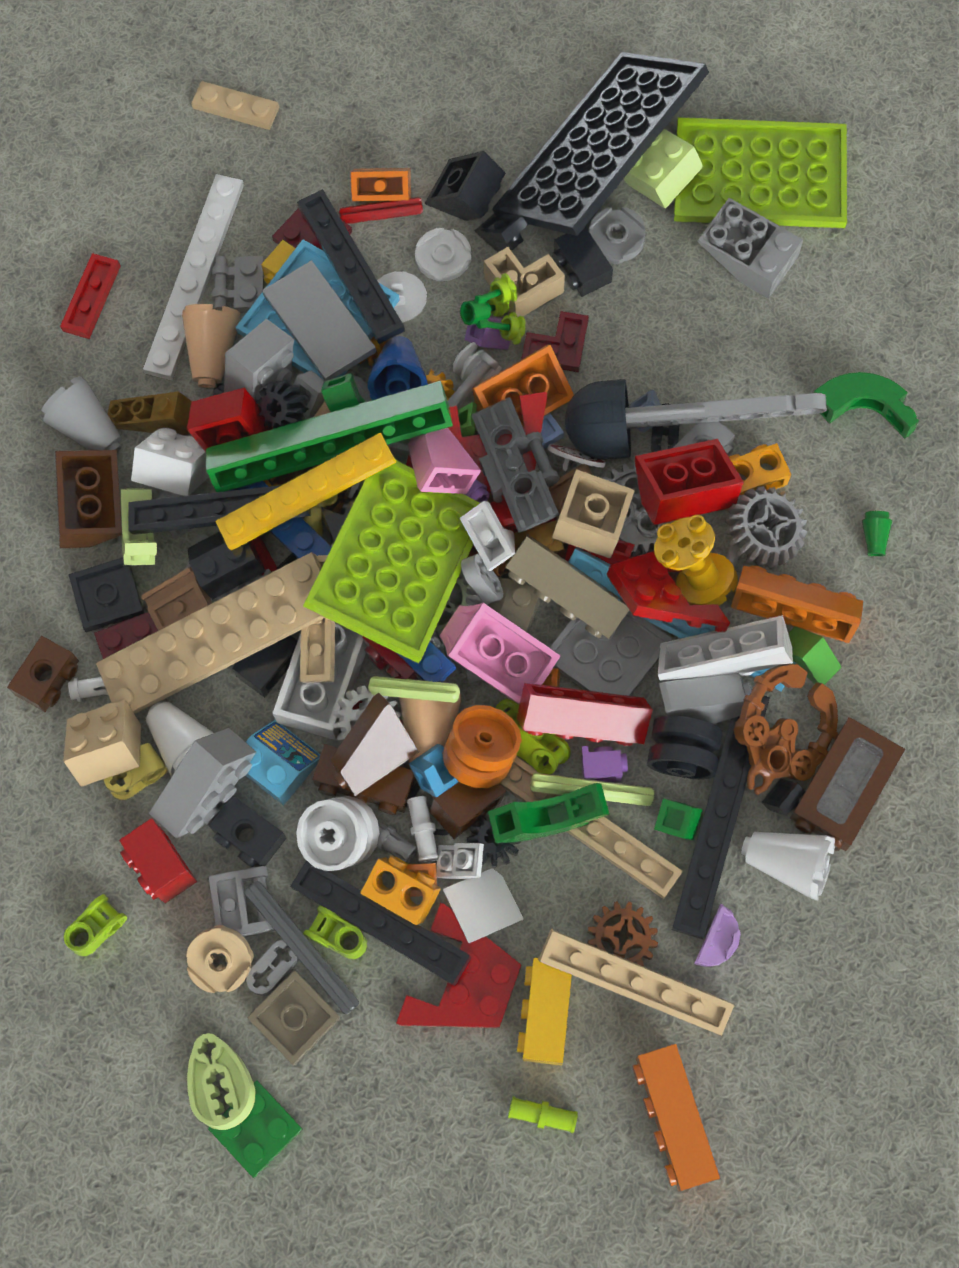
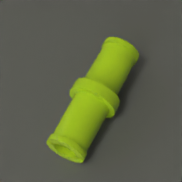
[508,1096,578,1133]

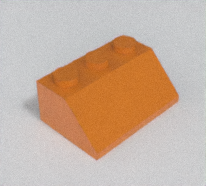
[472,344,574,427]

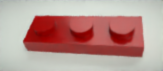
[60,253,121,339]

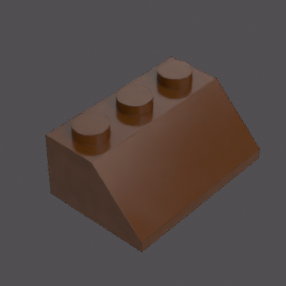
[55,450,122,548]

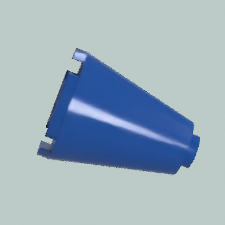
[367,336,428,400]

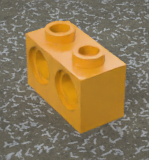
[729,443,791,496]
[360,855,441,925]

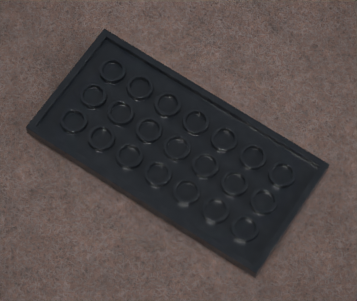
[492,52,709,236]

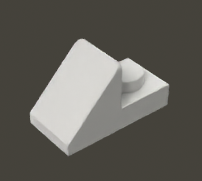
[460,501,515,571]

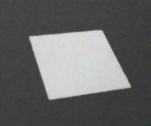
[443,868,524,943]

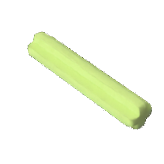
[368,676,460,703]

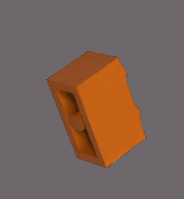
[351,168,411,201]

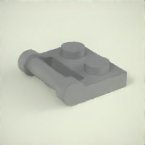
[209,866,275,937]

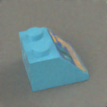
[245,720,321,806]

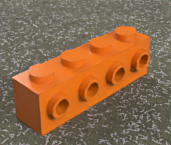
[632,1044,720,1191]

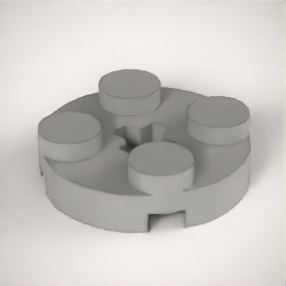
[589,207,646,264]

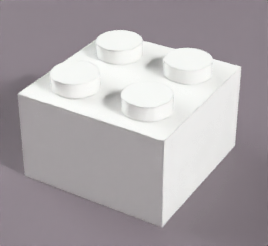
[131,428,209,496]

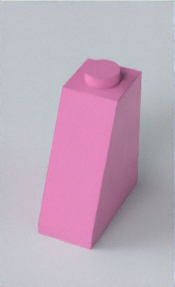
[408,428,481,494]

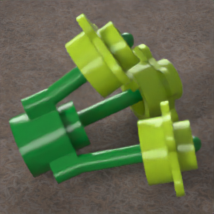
[460,273,526,345]

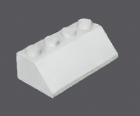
[658,615,793,682]

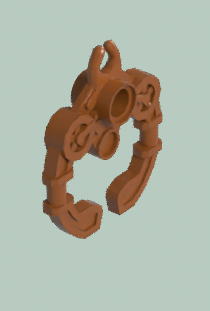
[734,664,838,795]

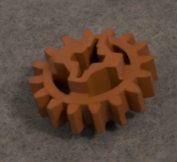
[587,901,658,966]

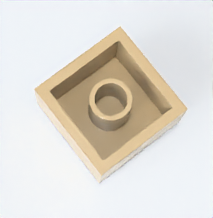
[552,469,635,558]
[63,699,141,787]

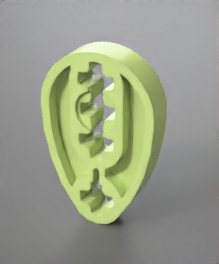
[187,1033,255,1130]

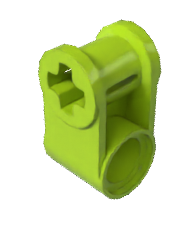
[64,894,127,956]
[303,905,367,959]

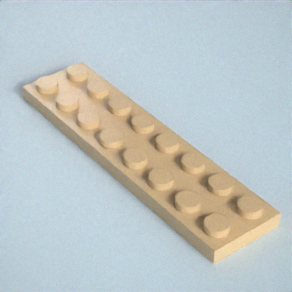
[96,552,325,714]

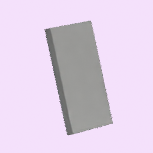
[262,260,376,381]

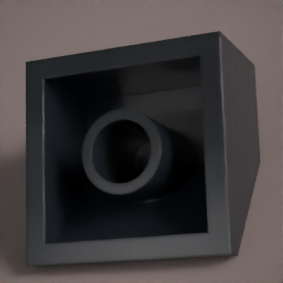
[425,151,506,221]
[188,531,266,600]

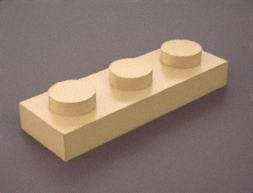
[191,81,279,130]

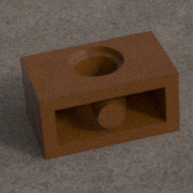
[7,635,79,712]

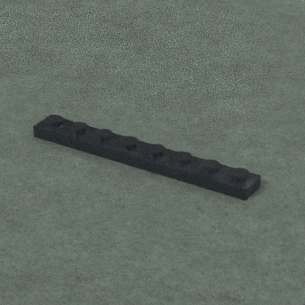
[672,696,770,940]

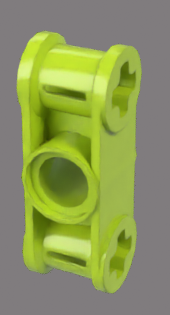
[496,699,571,775]

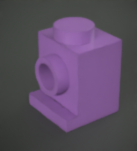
[581,746,628,782]

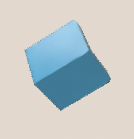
[409,744,459,797]

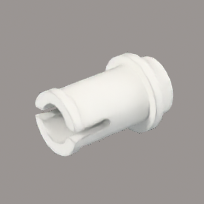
[68,677,108,702]

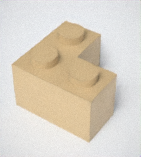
[484,247,565,317]

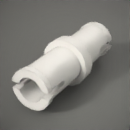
[407,796,439,863]

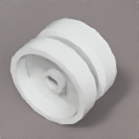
[296,796,380,871]

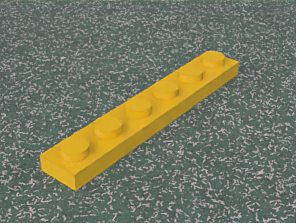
[215,432,396,551]

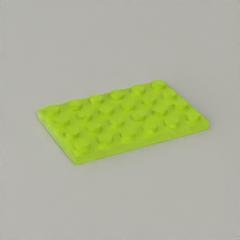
[674,117,847,228]
[303,460,480,663]

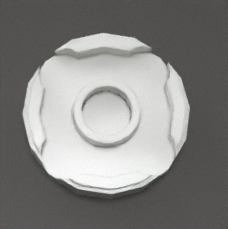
[415,228,471,281]

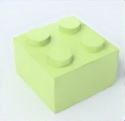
[624,129,703,208]

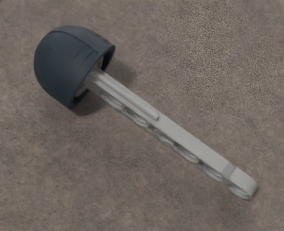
[565,379,827,459]

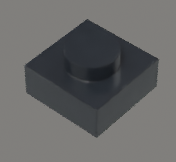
[762,778,806,816]

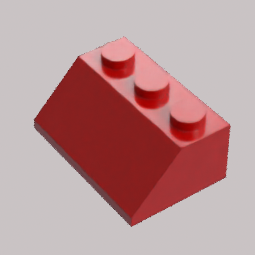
[634,439,744,525]

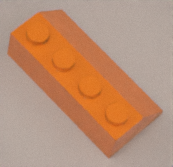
[730,565,863,643]

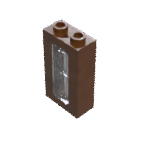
[789,717,905,851]

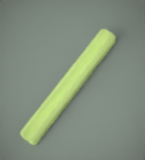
[530,773,654,806]

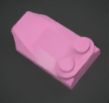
[439,603,560,704]

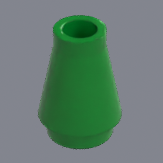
[862,511,893,556]

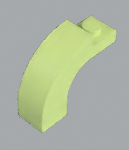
[120,488,157,565]

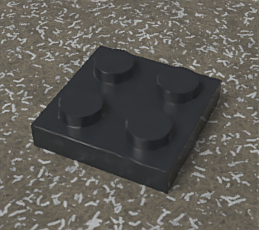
[68,557,144,633]

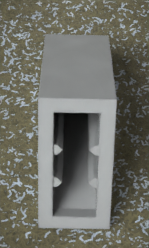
[659,673,752,724]

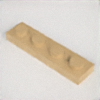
[300,555,335,683]

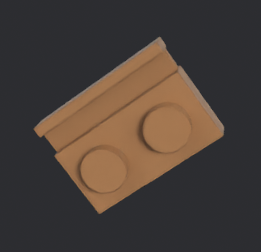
[141,567,213,631]

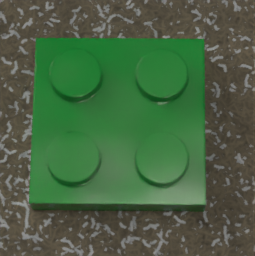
[208,1080,303,1178]

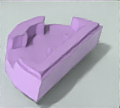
[694,904,741,967]

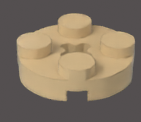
[186,925,254,993]

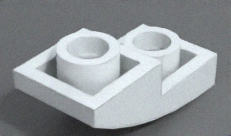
[436,843,484,879]

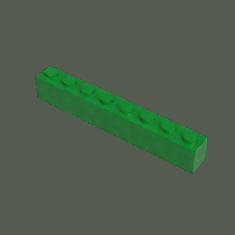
[206,381,453,492]

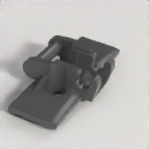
[472,397,560,533]

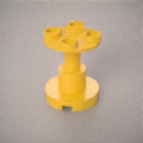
[654,515,738,606]

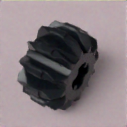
[256,380,309,429]
[467,815,521,868]

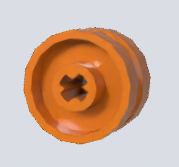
[442,705,522,788]

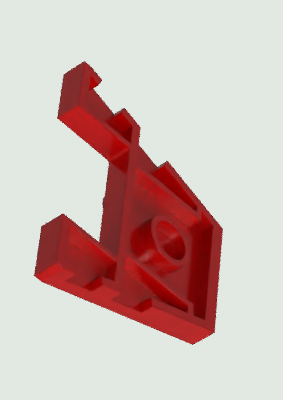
[448,392,547,493]
[607,551,730,632]
[396,903,522,1028]

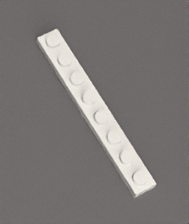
[143,174,244,380]

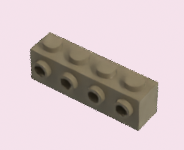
[505,534,629,639]

